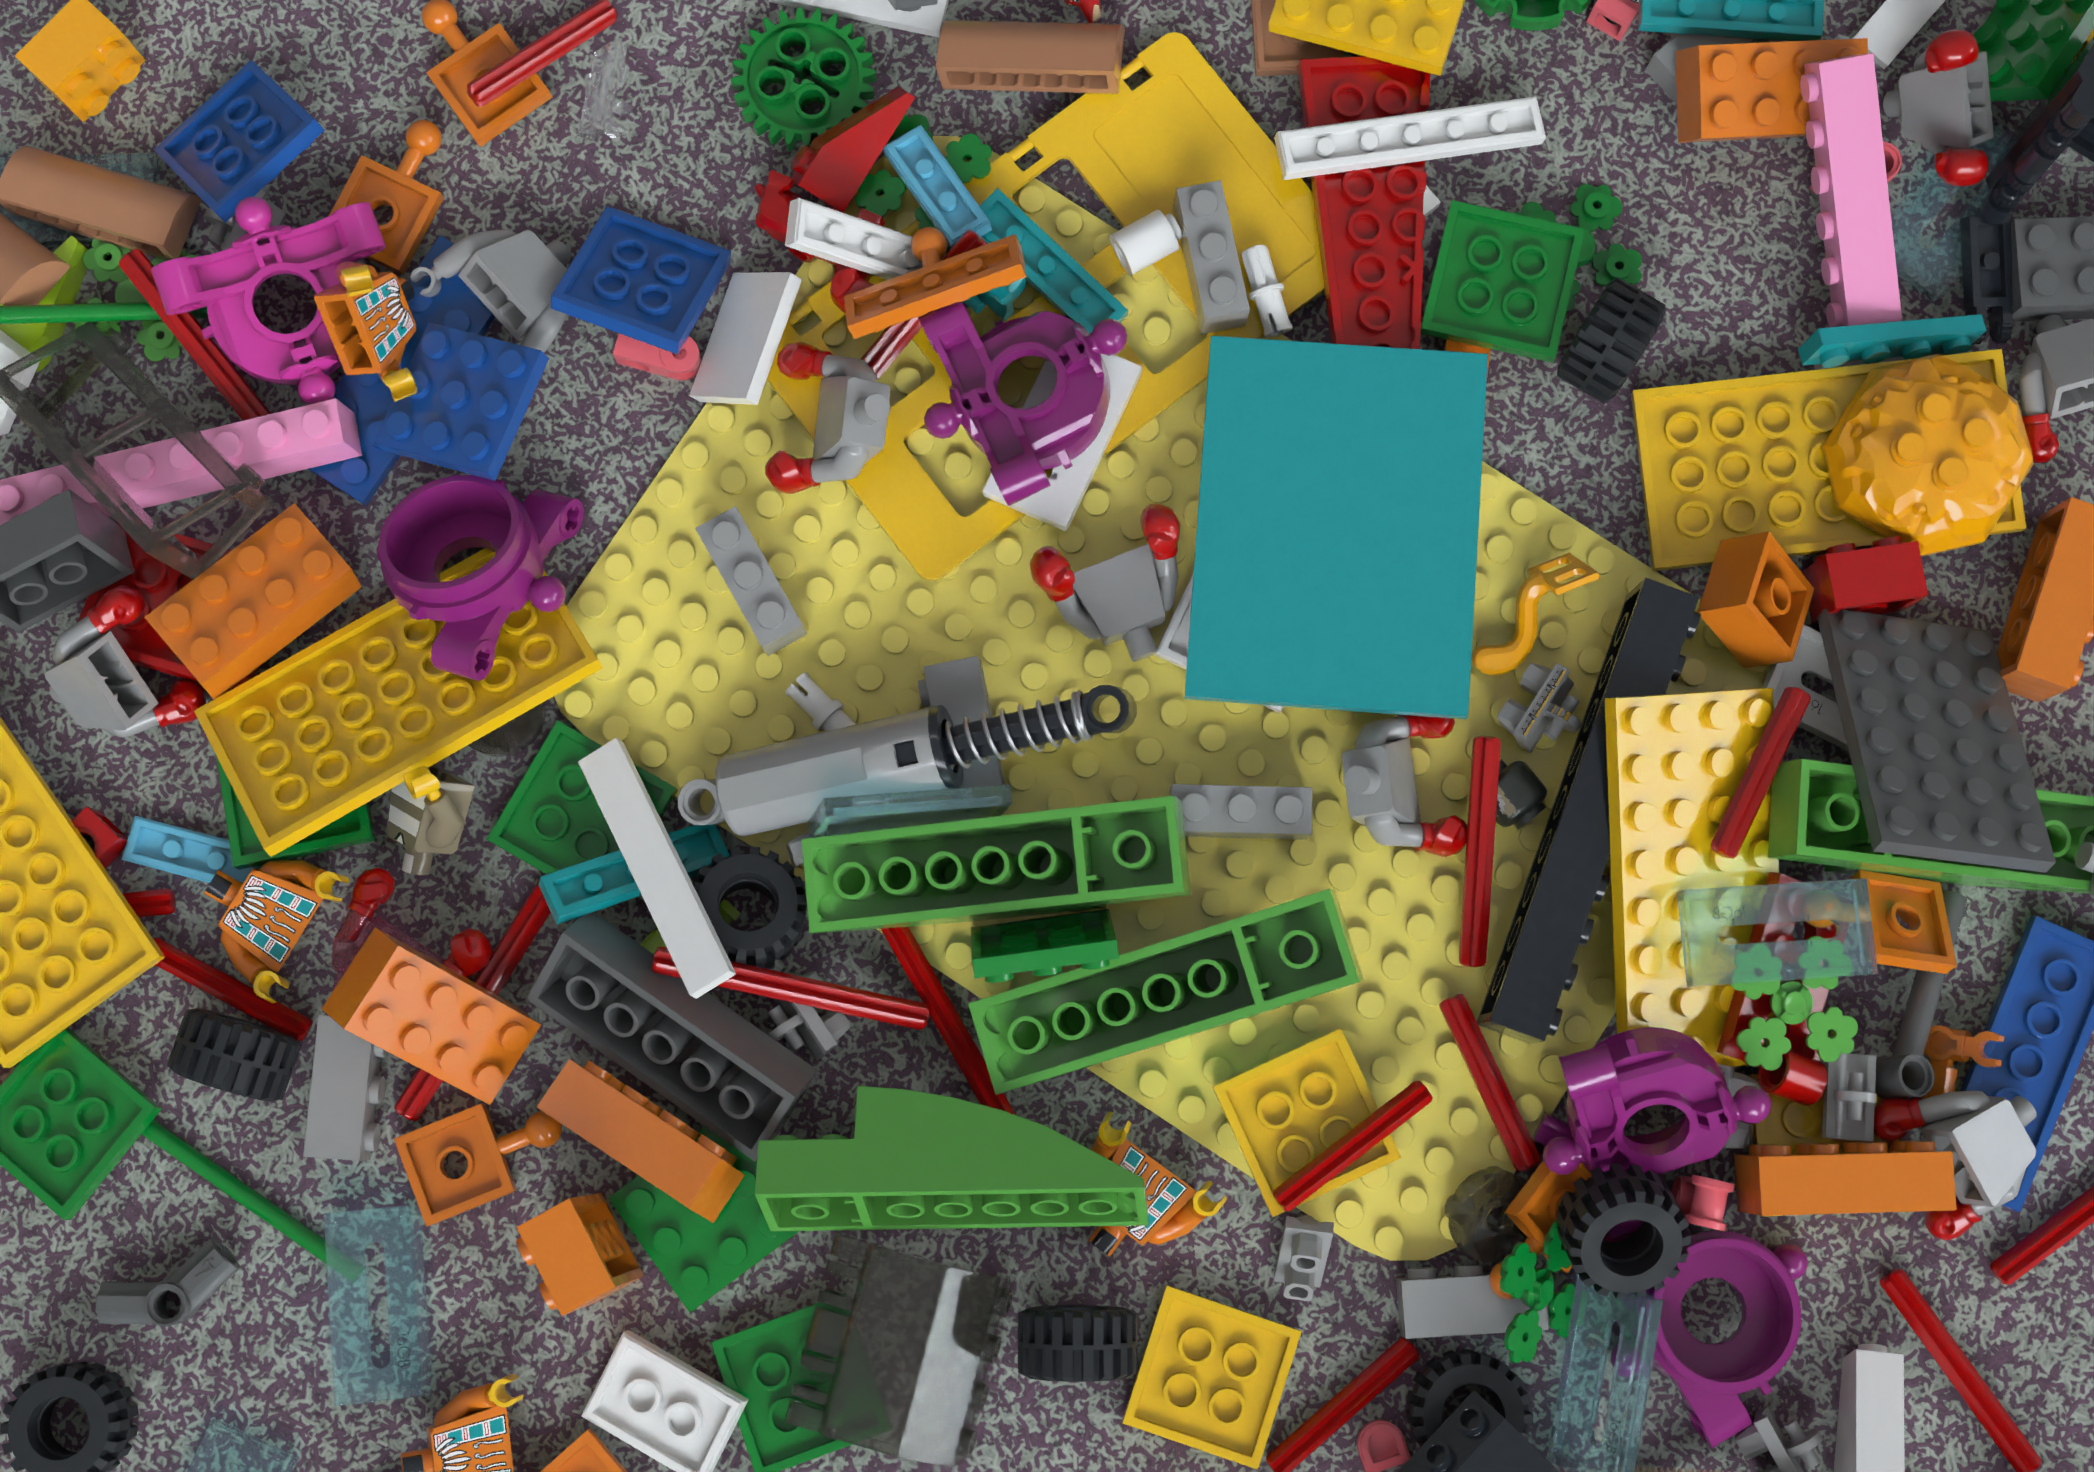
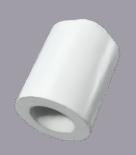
[1109,209,1182,276]

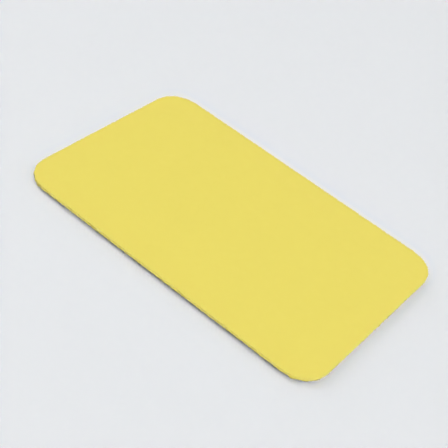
[554,136,1772,1261]

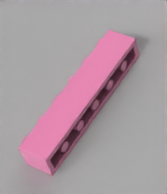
[1800,53,1902,327]

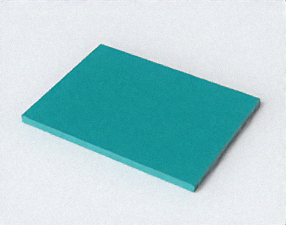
[1184,336,1488,719]

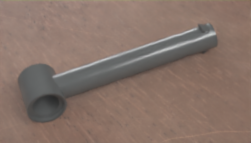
[1875,890,1967,1099]

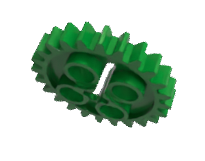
[731,7,877,152]

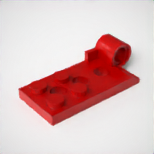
[1717,872,1854,1106]

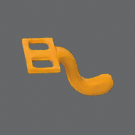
[1471,553,1600,675]

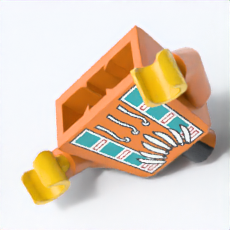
[313,261,418,402]
[204,860,350,1004]
[1088,1112,1227,1257]
[401,1374,524,1472]

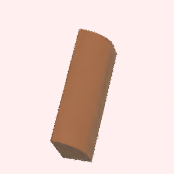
[936,20,1125,94]
[0,146,202,260]
[0,212,71,306]

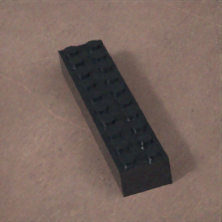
[1477,578,1701,1044]

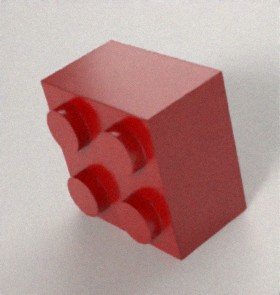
[1802,536,1928,625]

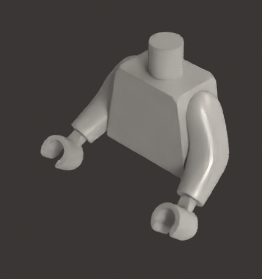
[410,229,571,353]

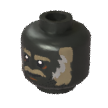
[1496,759,1547,829]

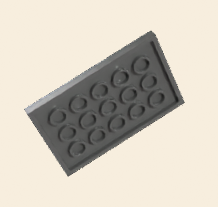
[1817,607,2056,873]

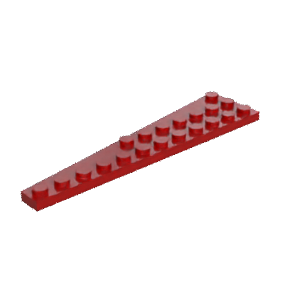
[1297,56,1430,349]

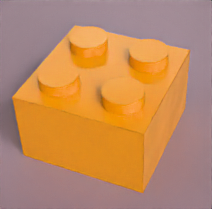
[15,0,146,123]

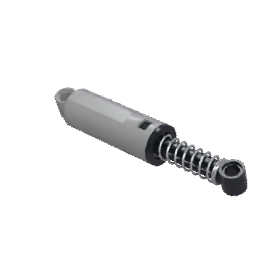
[678,685,1137,837]

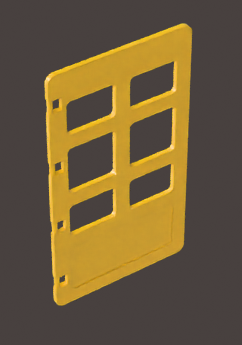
[767,32,1325,581]

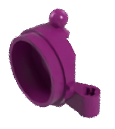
[918,302,1127,506]
[376,475,584,681]
[1543,1027,1771,1239]
[1602,1230,1808,1449]

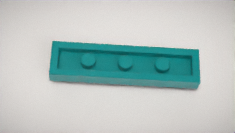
[1638,0,1824,41]
[979,188,1128,334]
[1798,314,1987,368]
[538,825,729,925]

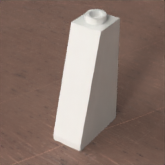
[1834,1344,1905,1472]

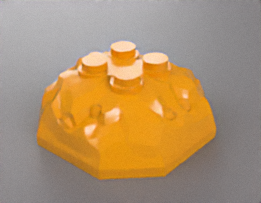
[1822,354,2034,557]

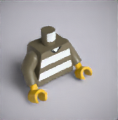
[386,764,475,875]

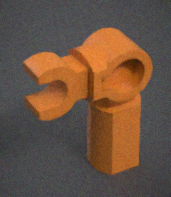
[1920,1025,2004,1099]

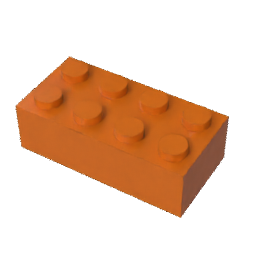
[1676,38,1868,143]
[1997,497,2094,702]
[144,503,362,699]
[322,927,541,1105]
[537,1059,745,1223]
[1734,1140,1956,1216]
[516,1193,644,1316]

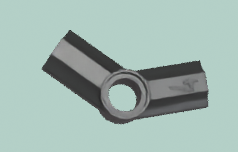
[95,1238,241,1327]

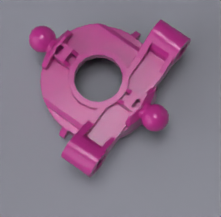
[151,197,386,405]

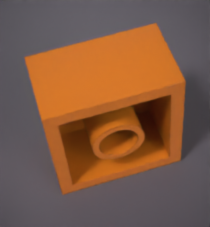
[1697,531,1814,668]

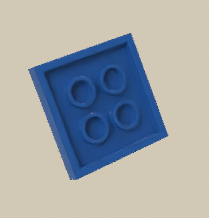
[154,60,325,223]
[551,206,731,354]
[374,322,549,481]

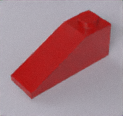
[790,86,915,212]

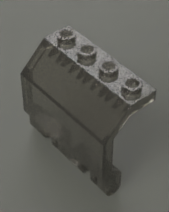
[784,1233,1014,1467]

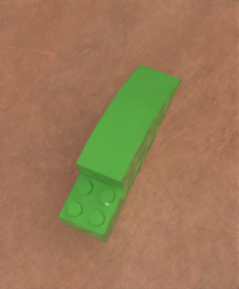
[1768,759,2094,894]
[801,796,1191,933]
[968,889,1364,1095]
[755,1086,1149,1231]

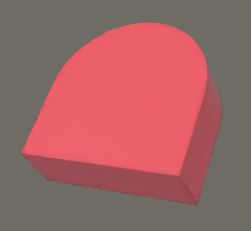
[1357,1419,1411,1472]

